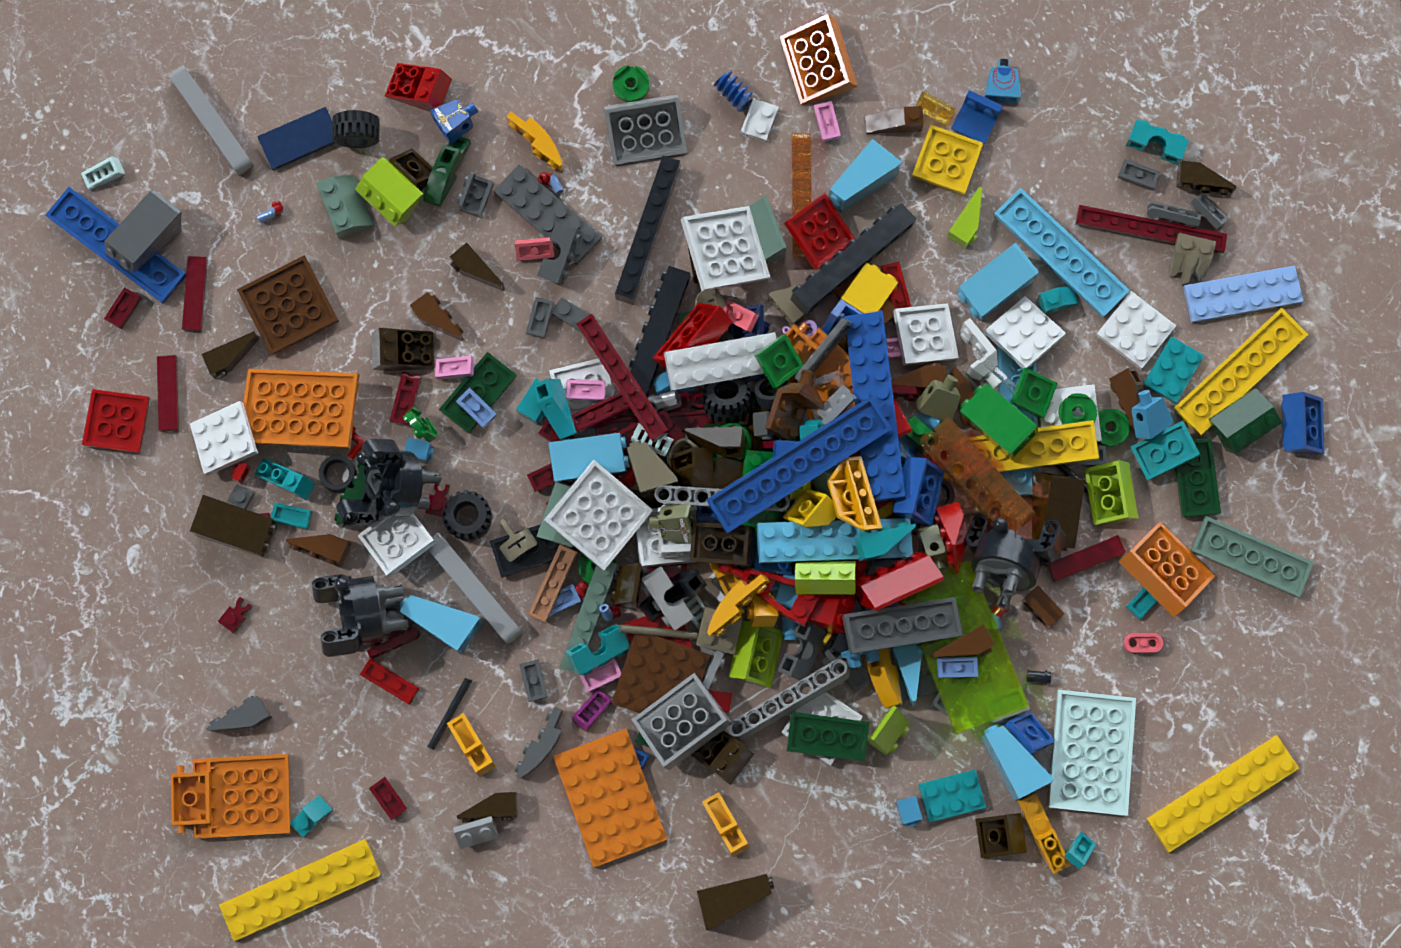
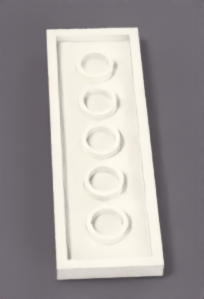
[664,332,776,391]

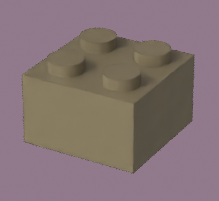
[695,606,743,654]

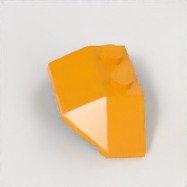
[827,456,882,531]

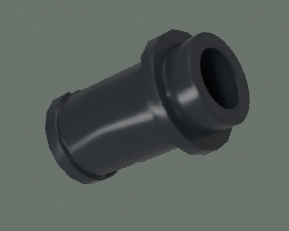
[1027,670,1051,685]

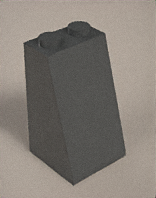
[105,189,182,273]

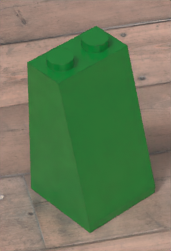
[960,383,1038,460]

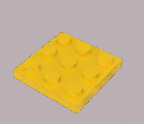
[912,125,983,196]

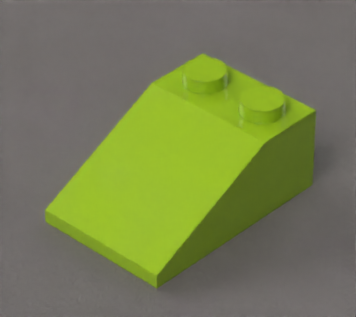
[867,705,910,756]

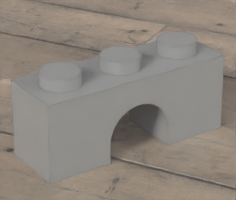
[641,566,694,631]

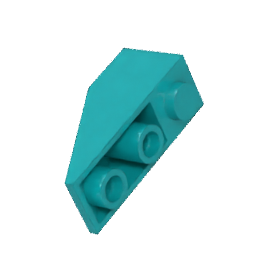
[532,379,577,440]
[254,458,316,501]
[855,522,916,561]

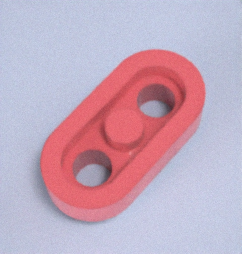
[1123,633,1163,653]

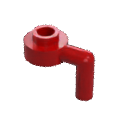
[347,426,365,460]

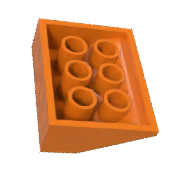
[780,14,858,105]
[1119,521,1215,617]

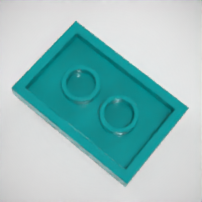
[1143,336,1204,404]
[1131,421,1201,481]
[918,769,986,823]

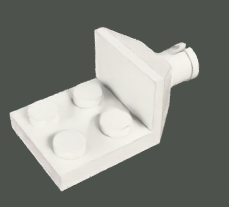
[960,318,1005,389]

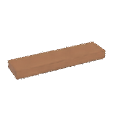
[528,545,578,624]

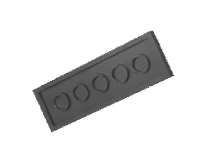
[494,165,602,265]
[842,597,963,655]

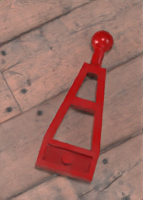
[719,564,822,627]

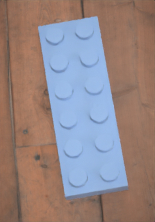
[1183,266,1303,323]

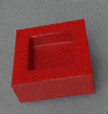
[232,461,251,484]

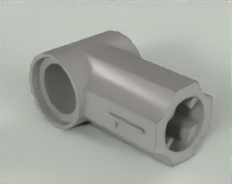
[647,390,682,413]

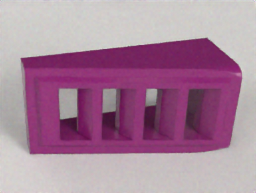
[572,688,612,732]

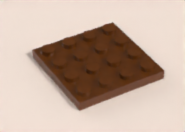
[237,255,339,356]
[611,634,710,713]

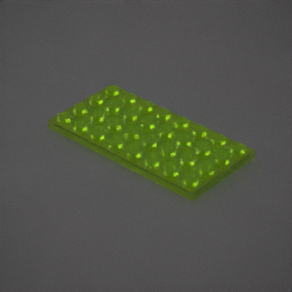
[902,560,1029,735]

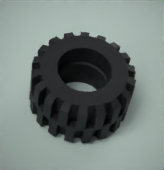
[332,110,380,148]
[702,377,751,424]
[442,490,492,541]

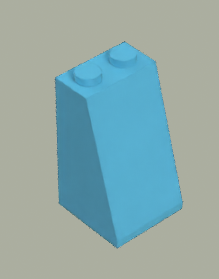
[828,139,902,212]
[957,243,1039,321]
[548,433,630,483]
[400,595,483,654]
[981,724,1054,800]

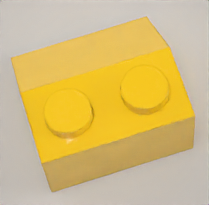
[782,488,837,527]

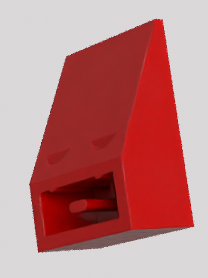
[385,63,452,111]
[934,502,967,573]

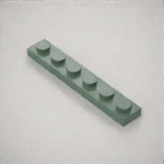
[559,562,618,674]

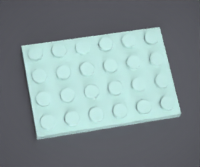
[1048,690,1136,816]

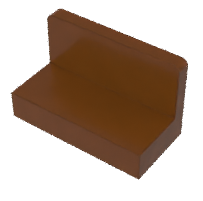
[1021,586,1064,629]

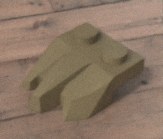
[1169,233,1216,285]

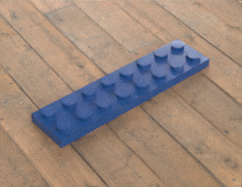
[45,187,186,304]

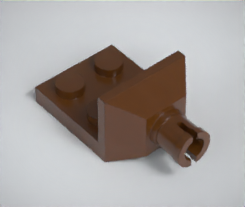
[765,370,824,442]

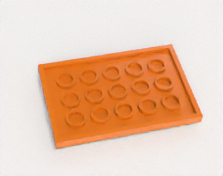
[243,369,360,449]
[553,728,668,868]

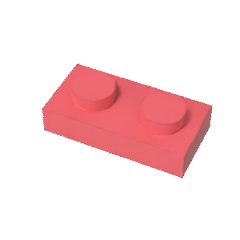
[515,237,554,261]
[723,300,759,332]

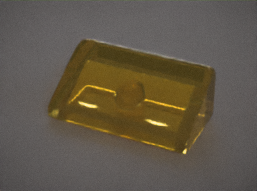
[916,91,955,125]

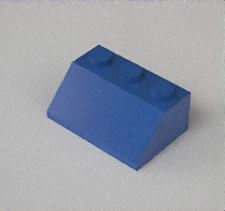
[1281,392,1324,454]
[893,457,945,526]

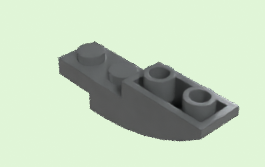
[515,706,563,779]

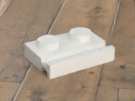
[741,98,779,142]

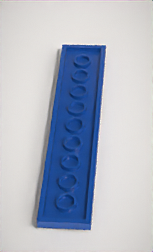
[844,311,906,502]
[706,396,892,533]

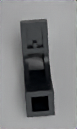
[639,570,707,621]

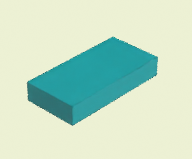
[271,502,313,530]
[1125,587,1157,620]

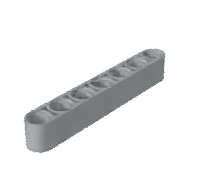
[168,65,254,176]
[655,486,790,512]
[428,532,523,645]
[728,659,850,741]

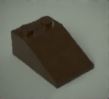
[690,522,755,566]
[611,563,643,610]

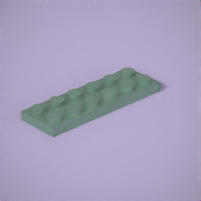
[1190,516,1314,598]

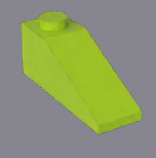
[947,186,982,249]

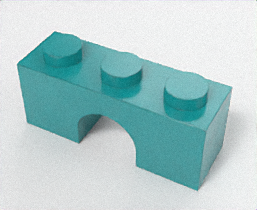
[1126,120,1189,166]
[565,624,630,676]

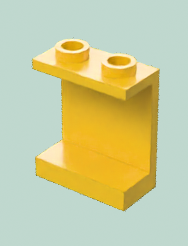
[841,263,898,313]

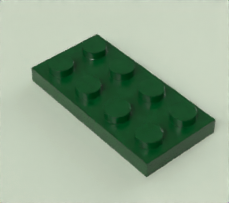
[439,352,517,434]
[1175,438,1221,518]
[786,712,870,762]

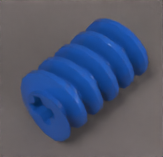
[714,71,753,112]

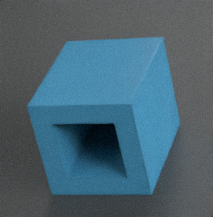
[404,437,434,464]
[895,796,922,827]

